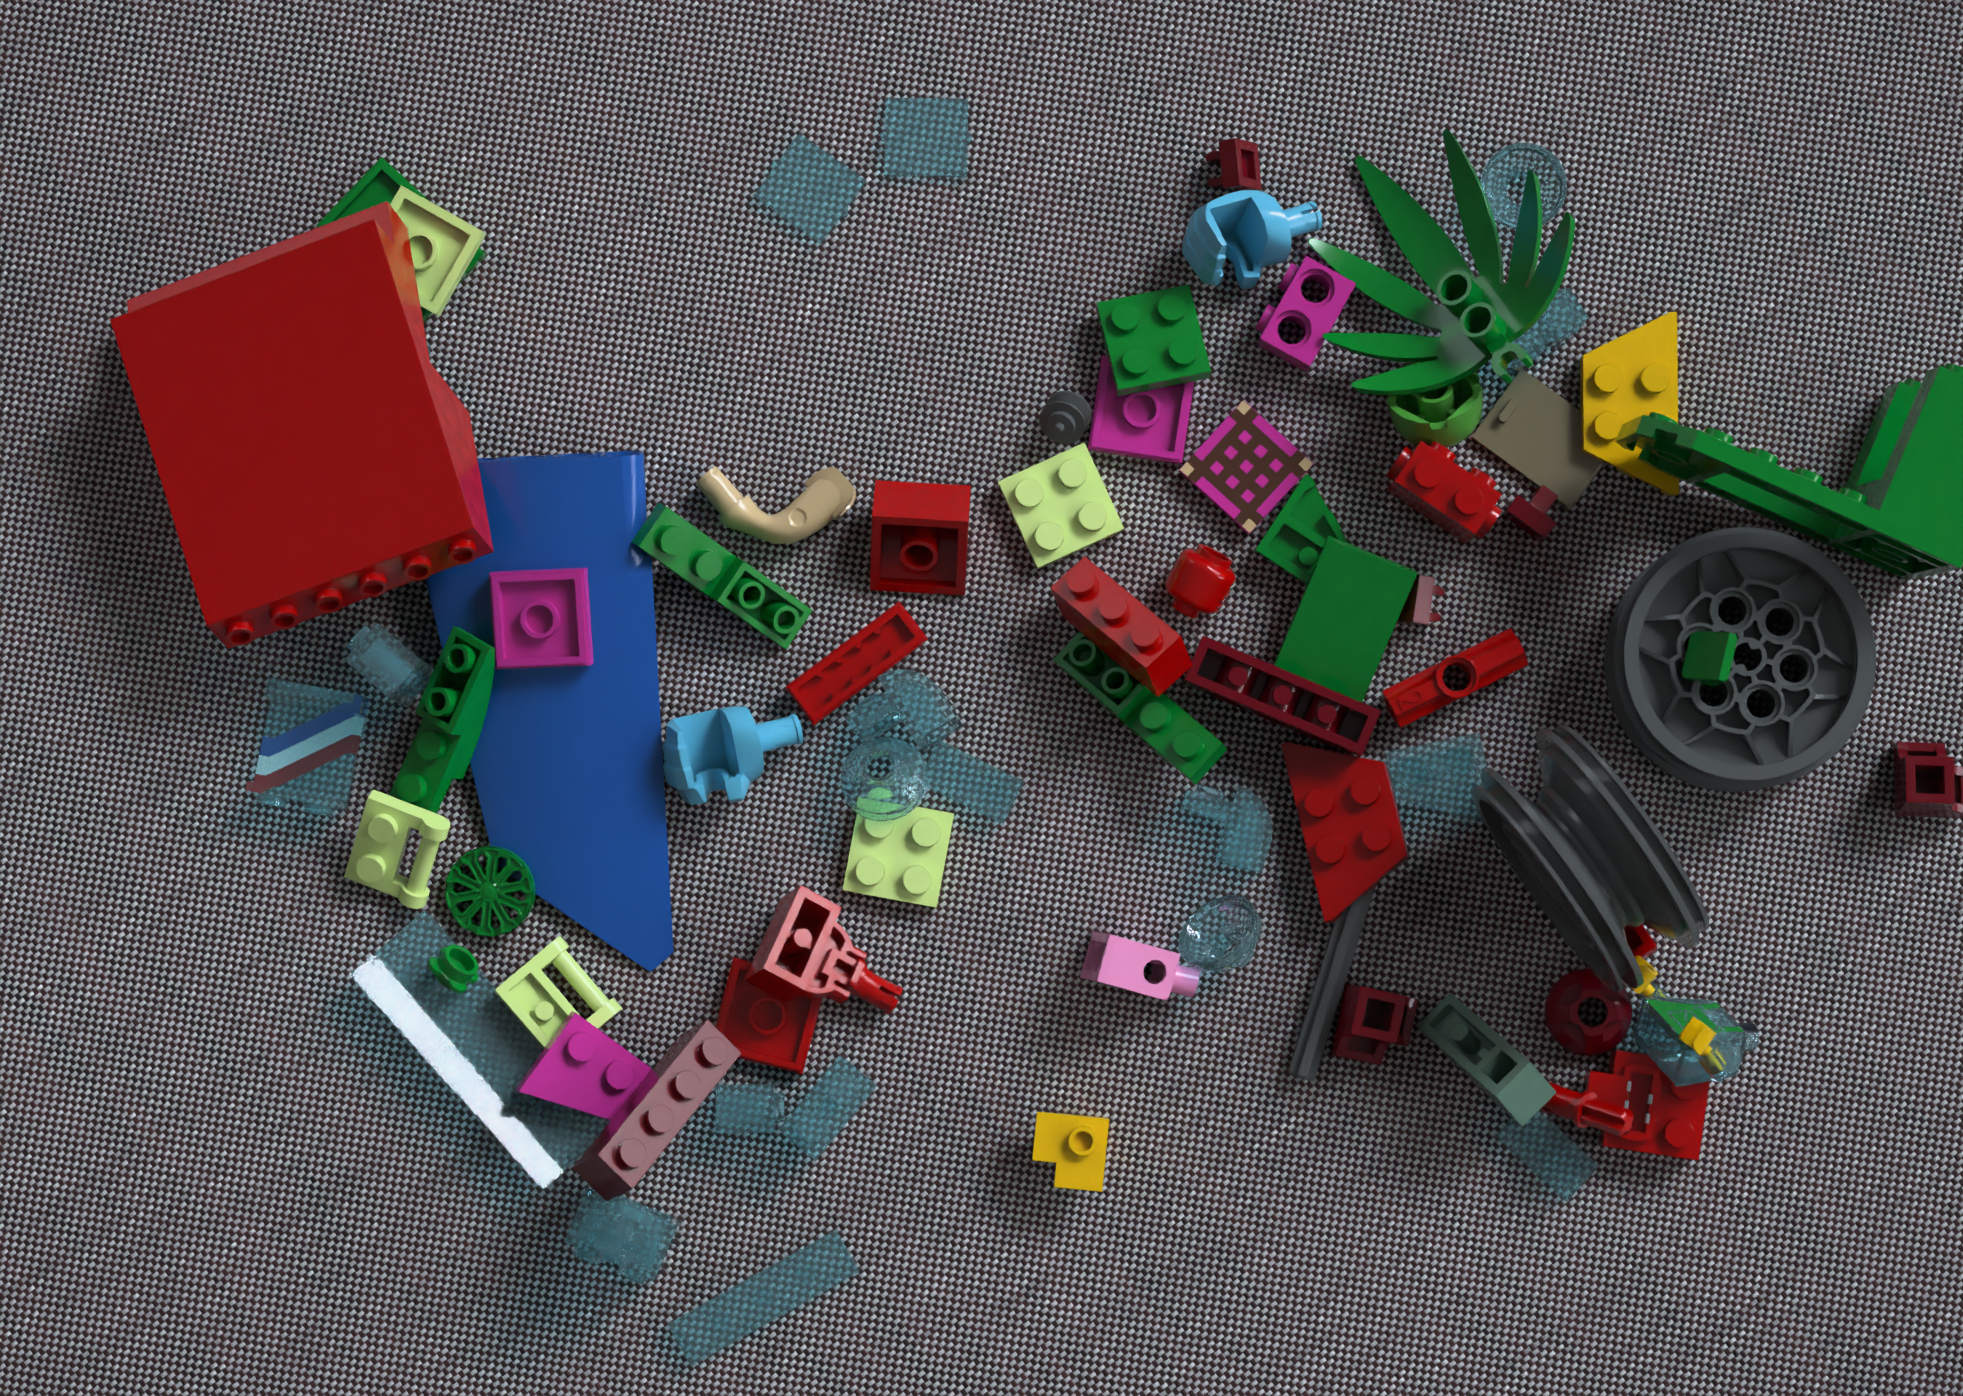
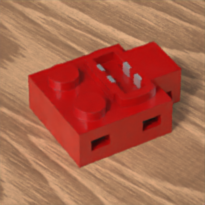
[1582,1050,1711,1161]

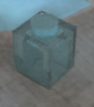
[715,1083,785,1134]

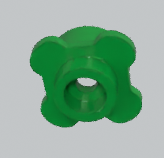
[427,945,478,994]

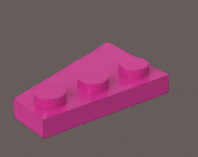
[515,1011,652,1120]

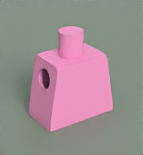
[1080,931,1200,1001]

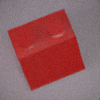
[870,480,971,596]

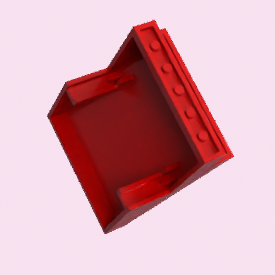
[110,201,494,649]

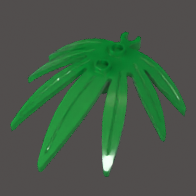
[1308,129,1575,395]

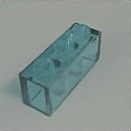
[345,623,434,708]

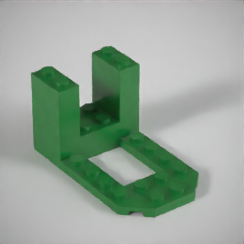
[1615,363,1963,581]

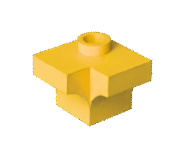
[1032,1111,1109,1192]

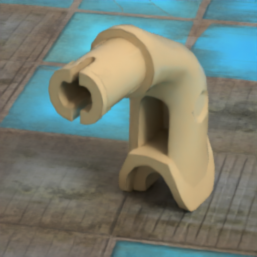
[696,466,856,544]

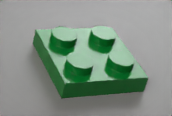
[1096,284,1211,397]

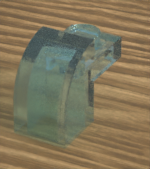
[846,670,965,751]
[1179,784,1272,875]

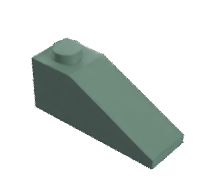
[1417,993,1557,1127]

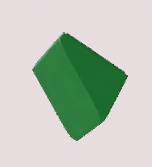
[1681,631,1738,687]

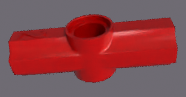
[1381,628,1529,729]

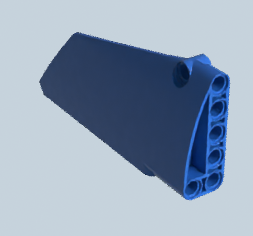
[425,451,674,972]

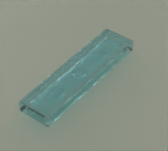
[668,1229,860,1366]

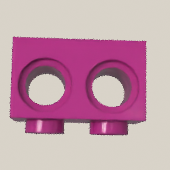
[1255,256,1356,373]

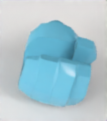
[1182,190,1322,289]
[663,706,803,805]

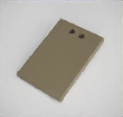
[1471,368,1606,511]

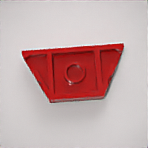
[1281,742,1410,924]

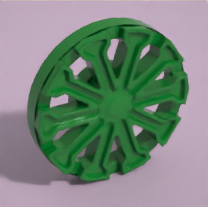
[445,846,536,936]

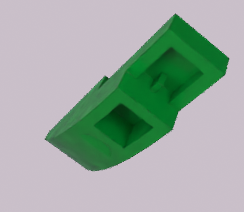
[632,502,813,649]
[389,626,495,814]
[1053,631,1228,785]

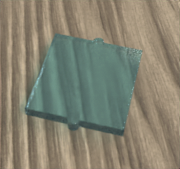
[880,98,972,178]
[754,133,867,245]

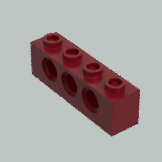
[1182,635,1381,757]

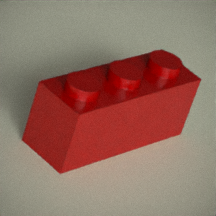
[1050,556,1193,697]

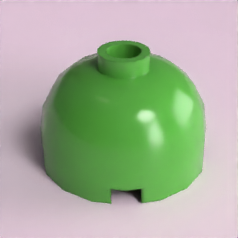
[1387,362,1483,448]

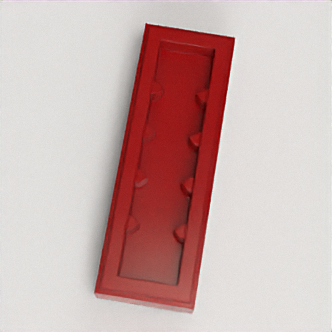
[785,601,928,726]

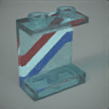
[245,677,369,818]

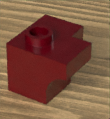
[1893,742,1963,818]
[1331,984,1418,1065]

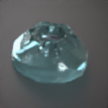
[1480,143,1567,230]
[841,737,928,821]
[1178,895,1262,974]

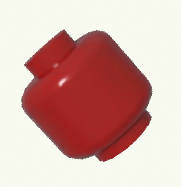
[1165,544,1236,619]

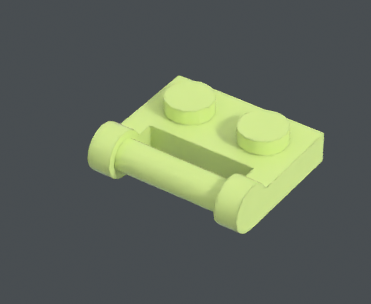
[344,789,451,909]
[494,936,623,1050]

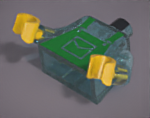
[1632,955,1759,1086]

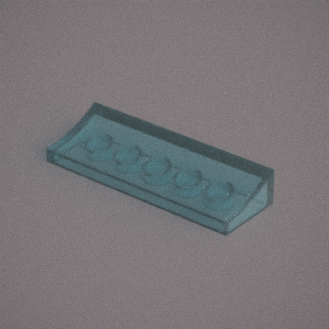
[349,910,611,1190]

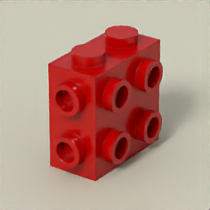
[1386,441,1502,544]

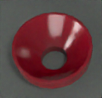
[1544,968,1632,1056]

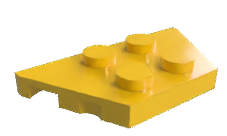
[1580,312,1679,496]

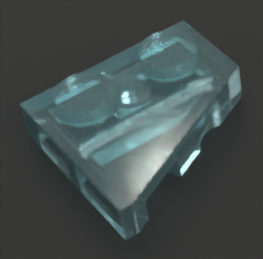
[1384,733,1487,823]

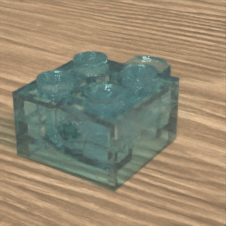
[564,1186,684,1284]

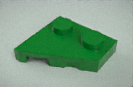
[1254,474,1350,586]

